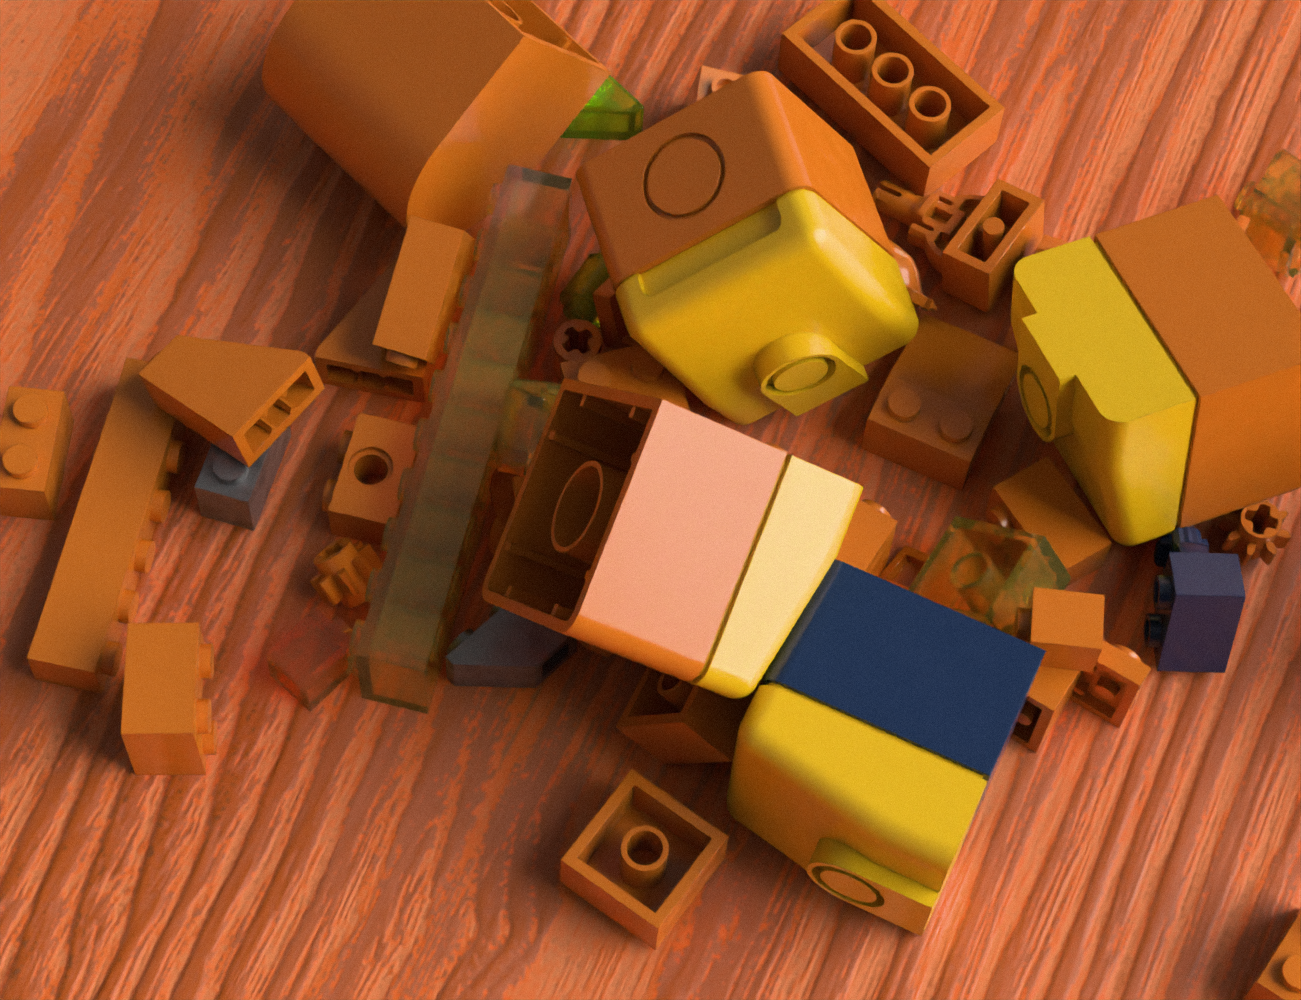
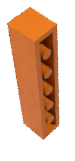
[27,357,187,694]

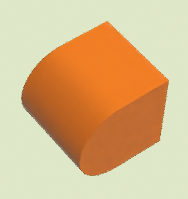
[262,0,611,231]

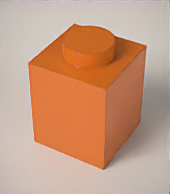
[1013,587,1105,672]

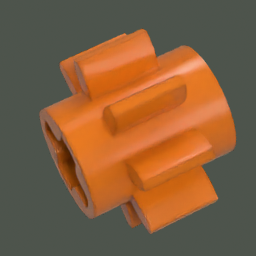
[1218,499,1292,566]
[310,537,384,608]

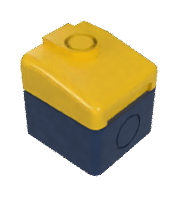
[726,559,1046,936]

